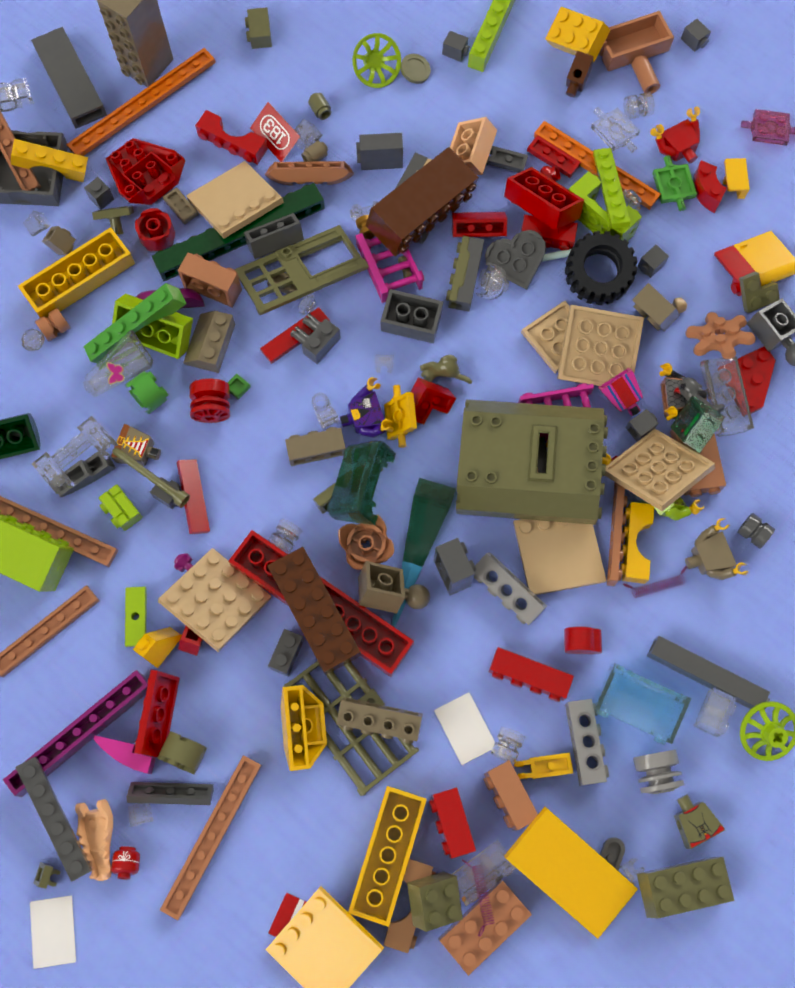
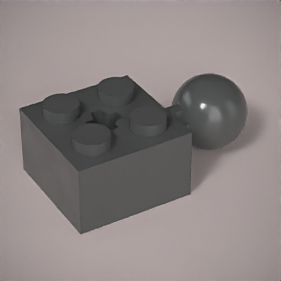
[747,298,795,366]

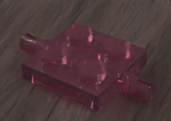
[740,109,795,146]

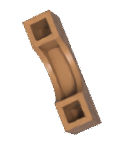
[383,859,436,953]

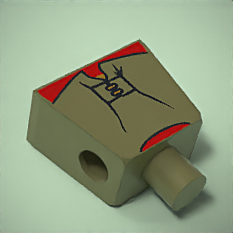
[674,794,725,849]

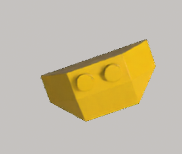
[280,685,327,771]

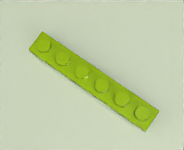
[593,148,630,229]

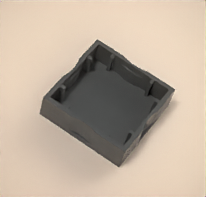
[0,130,68,206]

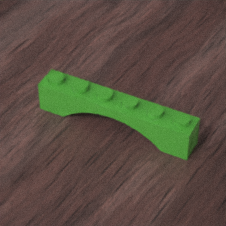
[83,283,186,365]

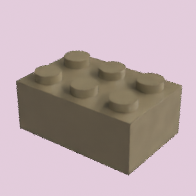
[632,283,680,332]

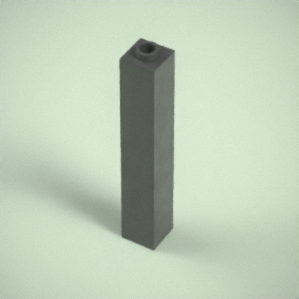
[647,636,770,712]

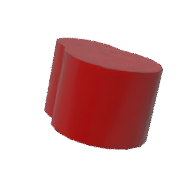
[564,627,602,655]

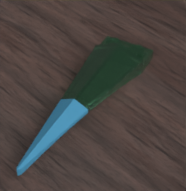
[392,478,456,627]

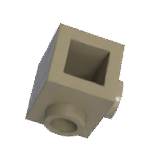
[42,226,76,255]

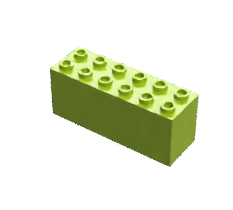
[0,511,74,592]

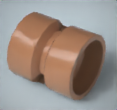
[35,308,71,342]

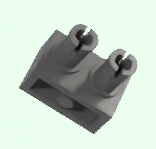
[290,313,341,364]

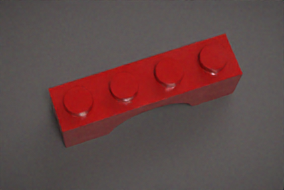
[195,110,268,165]

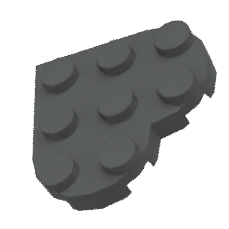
[485,230,546,290]

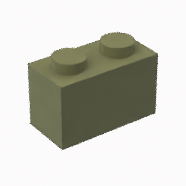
[245,7,272,49]

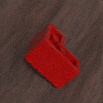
[410,377,456,425]

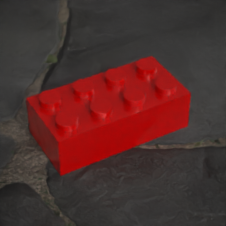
[504,167,584,230]

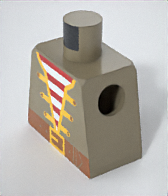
[111,424,161,466]

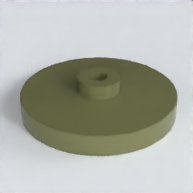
[400,54,431,84]

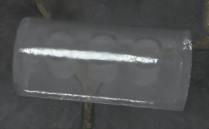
[700,356,754,437]

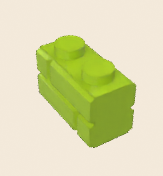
[99,484,143,531]

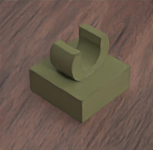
[33,862,61,889]

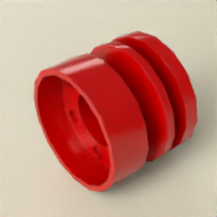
[189,378,230,423]

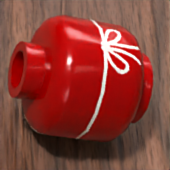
[111,846,140,880]

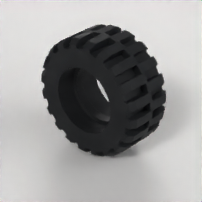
[565,231,638,305]

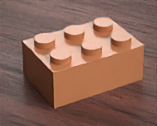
[178,253,242,308]
[483,760,538,830]

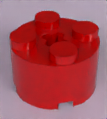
[135,208,175,251]

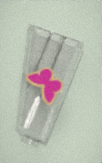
[83,330,153,398]

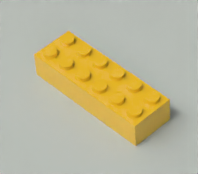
[18,227,135,318]
[348,786,427,927]

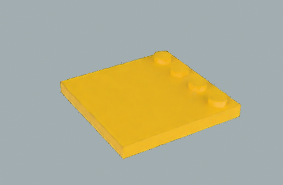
[265,886,384,988]

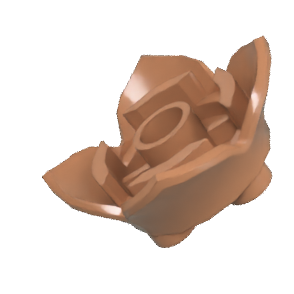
[338,515,394,570]

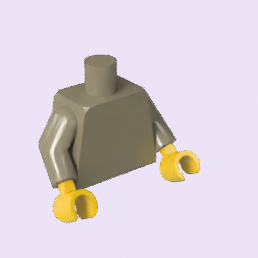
[685,518,749,580]

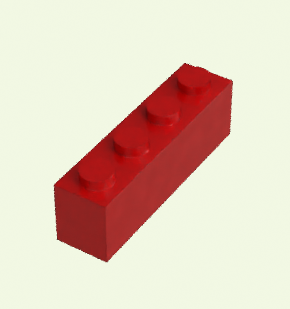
[488,647,574,702]

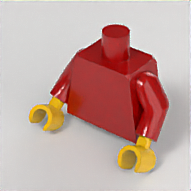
[650,106,700,164]

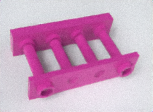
[355,233,425,303]
[518,383,594,442]

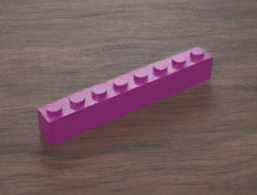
[3,670,148,797]

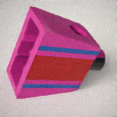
[598,368,643,416]

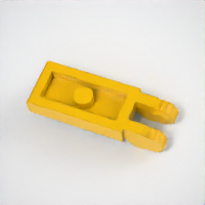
[513,753,573,779]

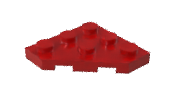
[717,346,776,417]

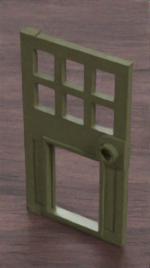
[234,225,369,315]

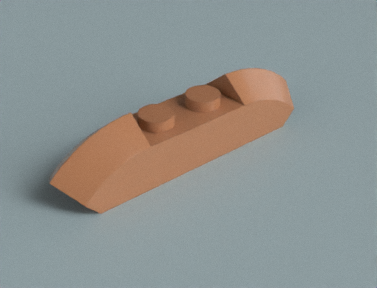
[265,161,354,185]

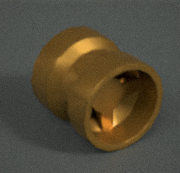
[356,215,375,240]

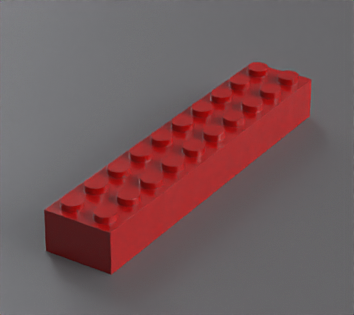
[228,530,414,677]

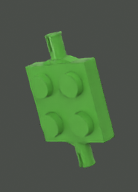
[652,155,697,211]

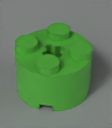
[125,371,169,414]

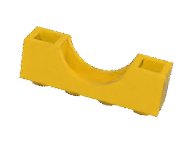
[10,139,88,182]
[620,502,654,584]

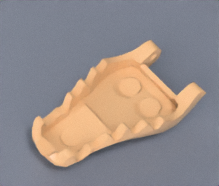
[75,799,113,881]

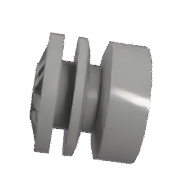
[633,750,684,794]

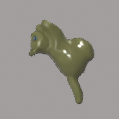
[420,355,472,384]

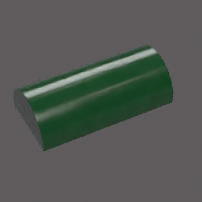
[0,413,41,459]

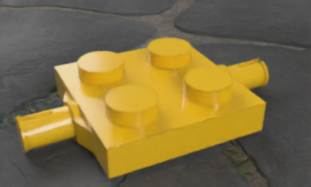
[384,385,417,448]

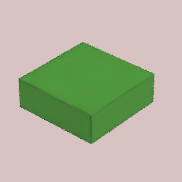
[228,373,251,400]

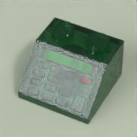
[671,396,725,453]

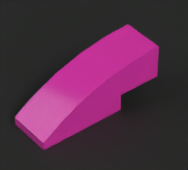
[94,735,156,775]

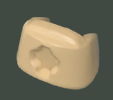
[672,297,687,314]

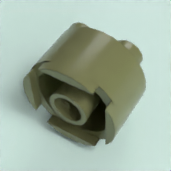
[157,731,207,775]

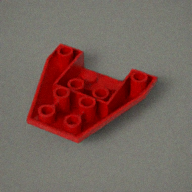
[105,138,185,205]

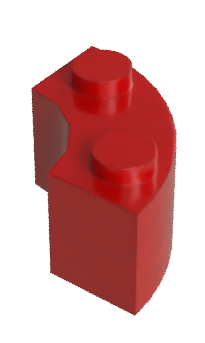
[693,160,727,213]

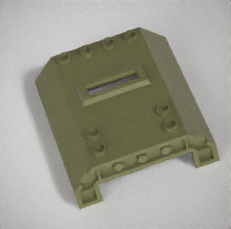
[456,399,608,525]

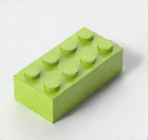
[112,293,193,359]

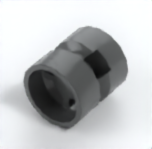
[737,513,775,549]

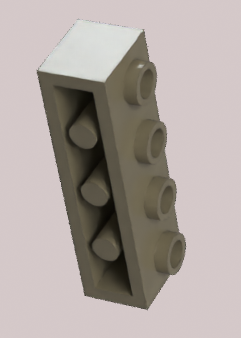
[336,697,423,743]

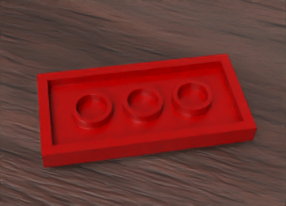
[134,670,180,758]

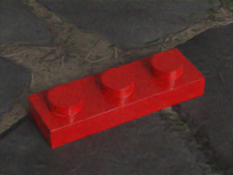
[527,135,581,178]

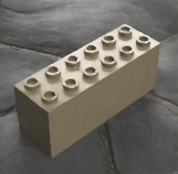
[97,0,173,87]

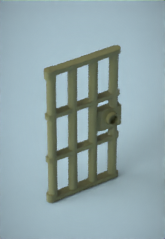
[283,661,419,796]

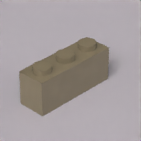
[285,427,346,466]

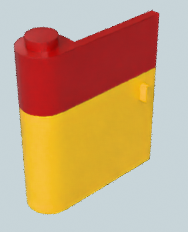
[714,231,795,296]

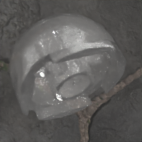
[476,262,509,300]

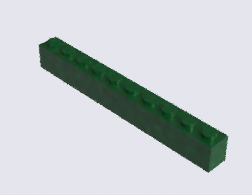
[152,183,325,282]

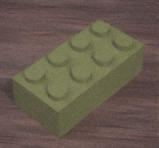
[637,857,735,919]

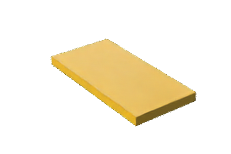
[504,807,638,939]

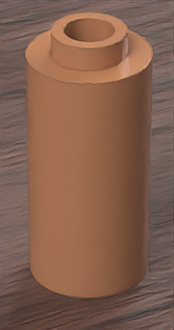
[631,55,660,95]

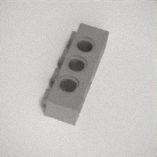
[474,552,547,625]
[565,699,609,786]

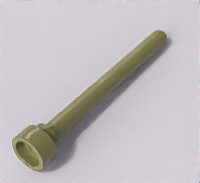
[112,448,190,508]

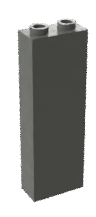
[31,27,107,129]

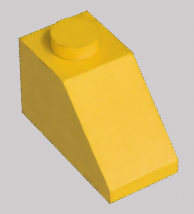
[133,627,182,668]

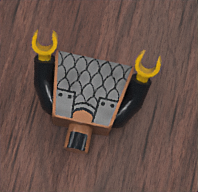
[659,363,707,421]

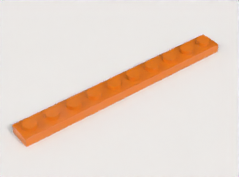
[67,48,216,156]

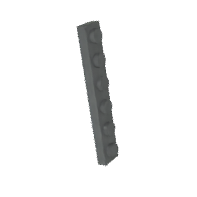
[15,756,92,882]

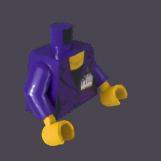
[339,377,394,438]

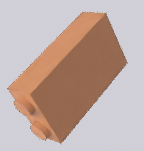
[670,421,726,497]

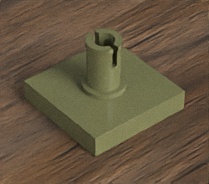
[92,205,134,235]

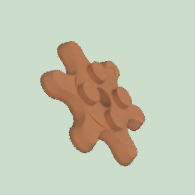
[685,312,756,359]

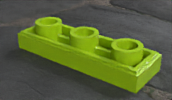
[125,586,147,647]

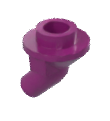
[174,553,193,572]

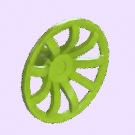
[352,33,401,88]
[740,701,795,761]

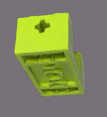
[569,171,642,241]

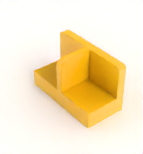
[722,158,750,199]

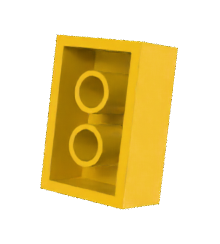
[545,7,610,63]

